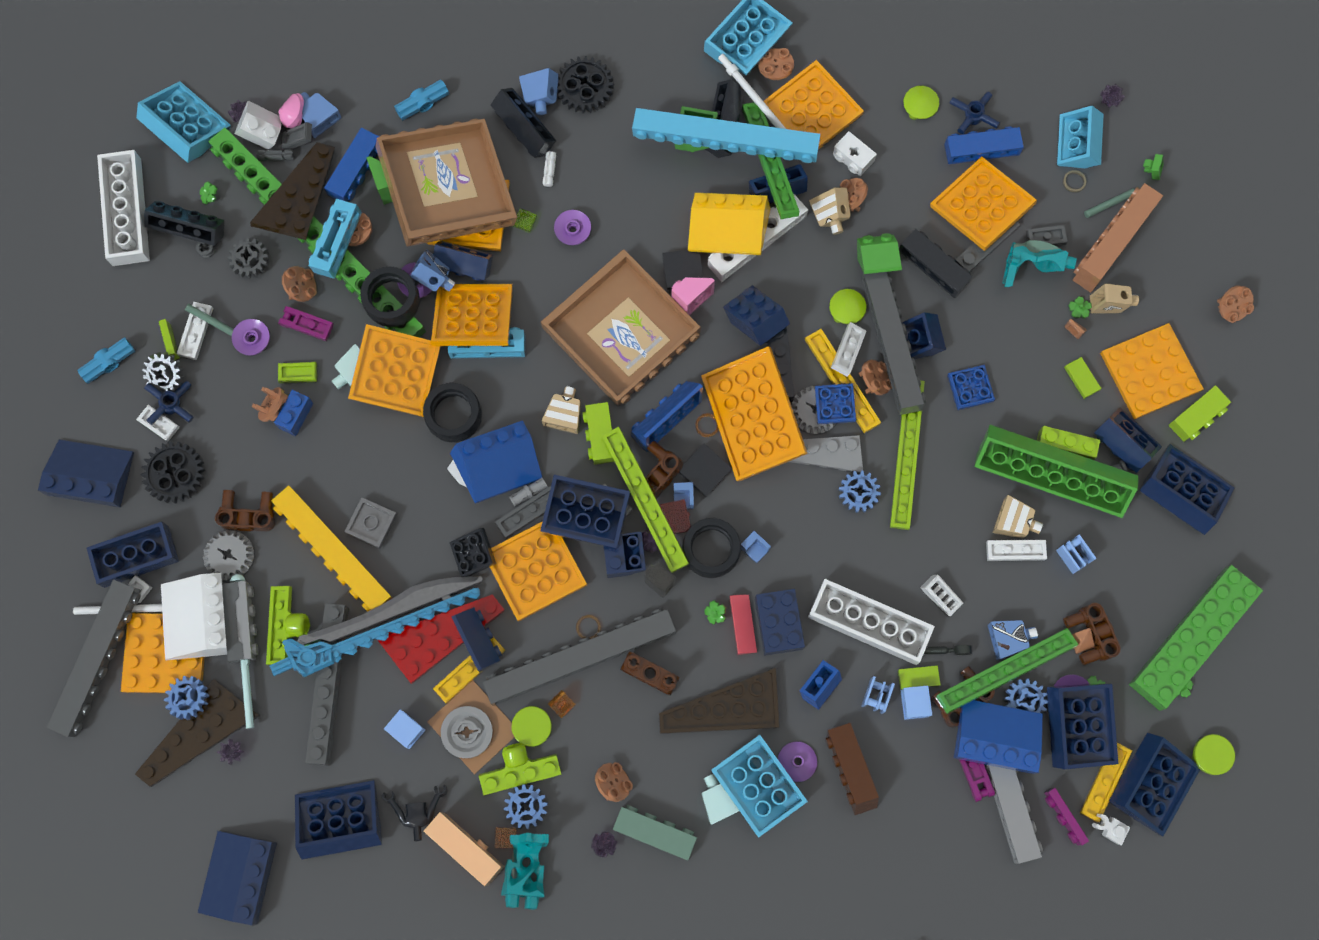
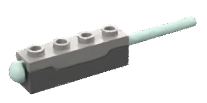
[222,574,259,729]

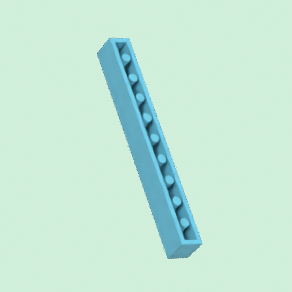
[632,108,820,163]

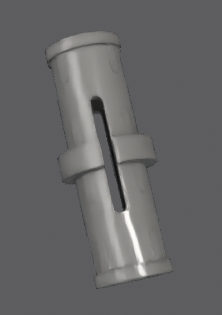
[509,478,548,507]

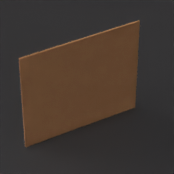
[427,680,514,775]

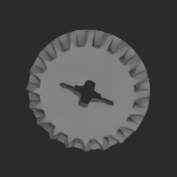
[791,385,836,434]
[203,530,254,580]
[441,706,493,758]

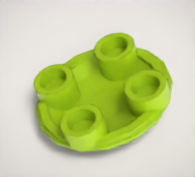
[903,86,939,120]
[829,289,867,324]

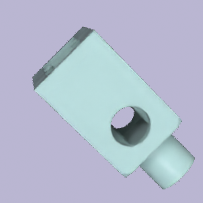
[332,344,360,390]
[701,774,739,825]

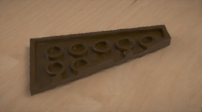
[250,142,335,240]
[659,668,779,734]
[135,679,260,787]

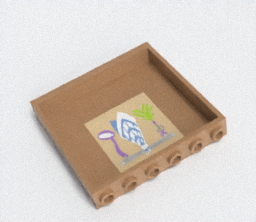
[375,119,517,247]
[541,249,701,406]

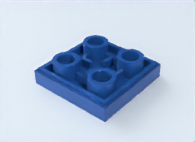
[947,365,995,410]
[815,383,856,424]

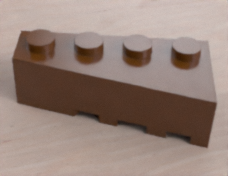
[825,723,879,815]

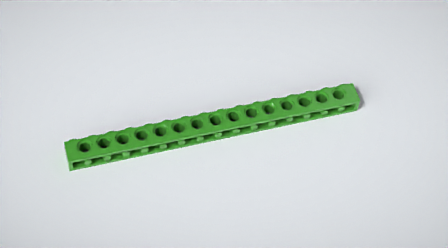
[208,127,426,338]

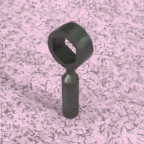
[924,645,972,655]

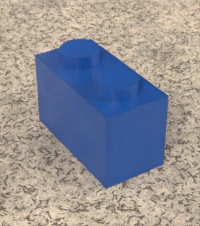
[274,390,314,436]
[800,660,842,710]

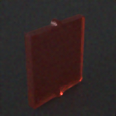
[660,499,691,534]

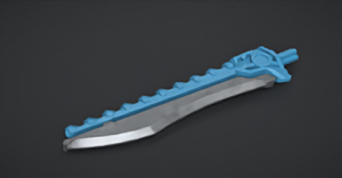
[269,576,482,677]

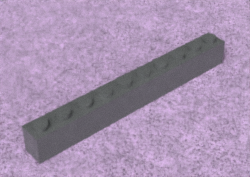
[483,608,676,706]

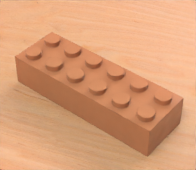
[1073,183,1163,293]

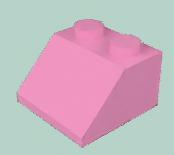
[672,277,715,315]

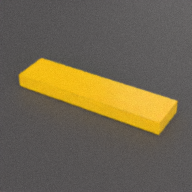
[433,638,506,704]
[1080,743,1132,823]

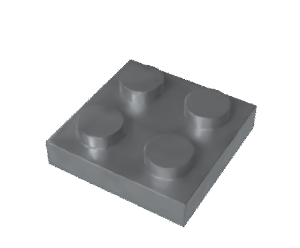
[344,497,397,548]

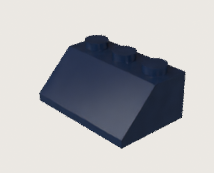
[1094,407,1162,473]
[452,607,502,672]

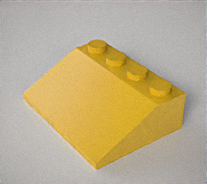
[688,193,771,255]

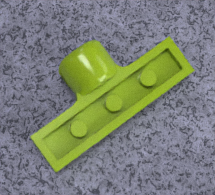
[266,586,310,665]
[479,743,561,795]

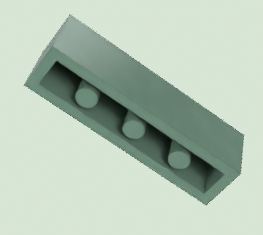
[613,805,697,861]

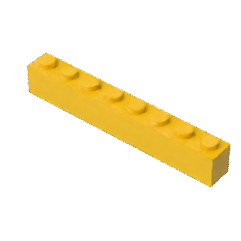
[271,485,393,612]

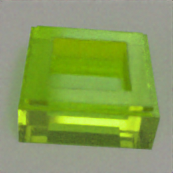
[513,208,537,233]

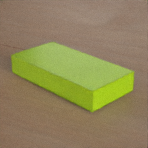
[159,319,180,360]
[1064,357,1101,399]
[278,362,317,383]
[898,666,940,690]

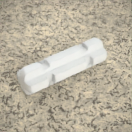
[543,151,556,187]

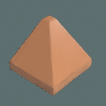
[1064,319,1087,339]
[1072,628,1095,654]

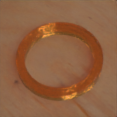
[695,414,719,437]
[576,615,601,639]

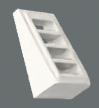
[920,575,963,616]

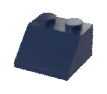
[901,312,946,359]

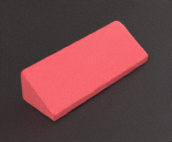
[729,595,757,655]

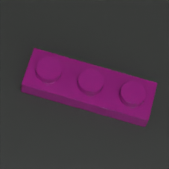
[1044,788,1089,845]

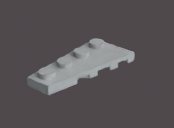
[789,435,863,474]

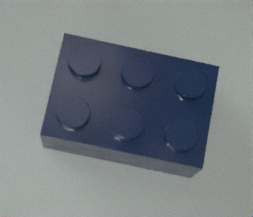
[723,285,790,346]
[755,589,805,656]

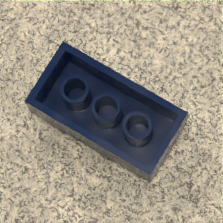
[86,522,179,588]

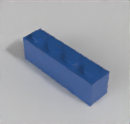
[944,126,1024,164]
[324,128,379,202]

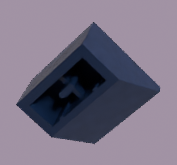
[604,532,646,578]

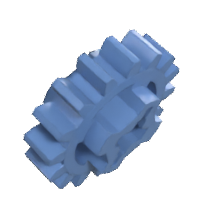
[838,471,881,513]
[164,676,209,720]
[1003,679,1048,713]
[504,784,548,829]

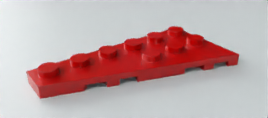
[378,594,505,684]

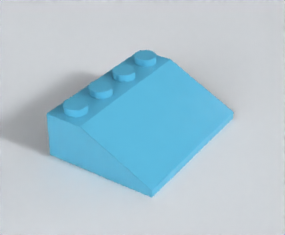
[704,0,793,75]
[136,81,231,163]
[711,735,808,838]

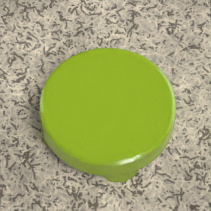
[511,706,552,747]
[1192,734,1235,775]

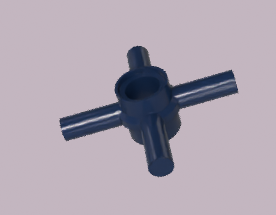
[950,92,1001,134]
[144,381,194,425]

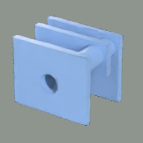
[1056,534,1097,574]
[861,676,895,714]
[900,686,932,720]
[384,710,426,749]

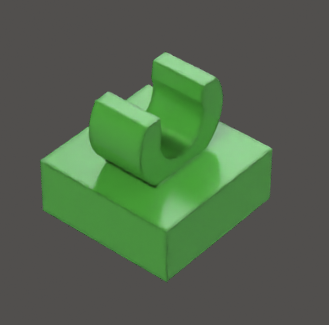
[1143,154,1164,180]

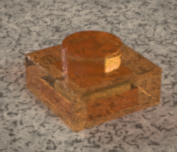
[548,690,576,719]
[495,827,517,848]

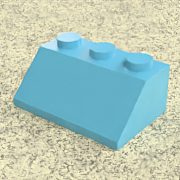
[1057,106,1104,169]

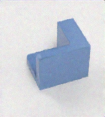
[674,482,694,510]
[741,531,771,563]

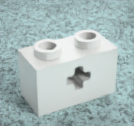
[833,131,877,176]

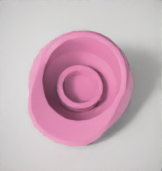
[279,93,304,129]

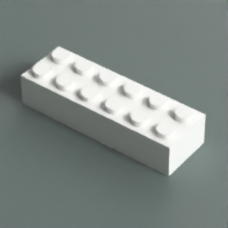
[97,150,150,266]
[808,579,935,665]

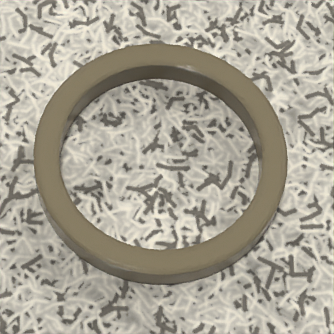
[1063,170,1087,192]

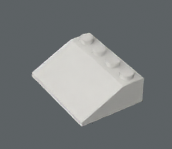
[161,573,227,661]

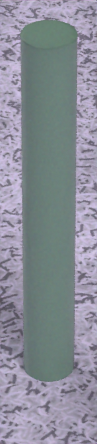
[1084,188,1134,218]
[185,303,234,336]

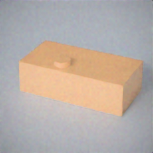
[424,812,505,886]

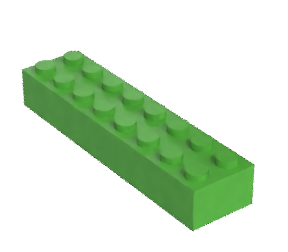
[974,425,1138,518]
[1128,565,1263,711]

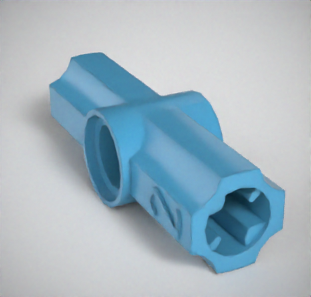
[394,80,449,121]
[77,337,135,384]

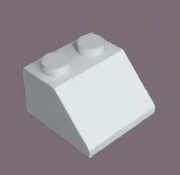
[234,101,282,150]

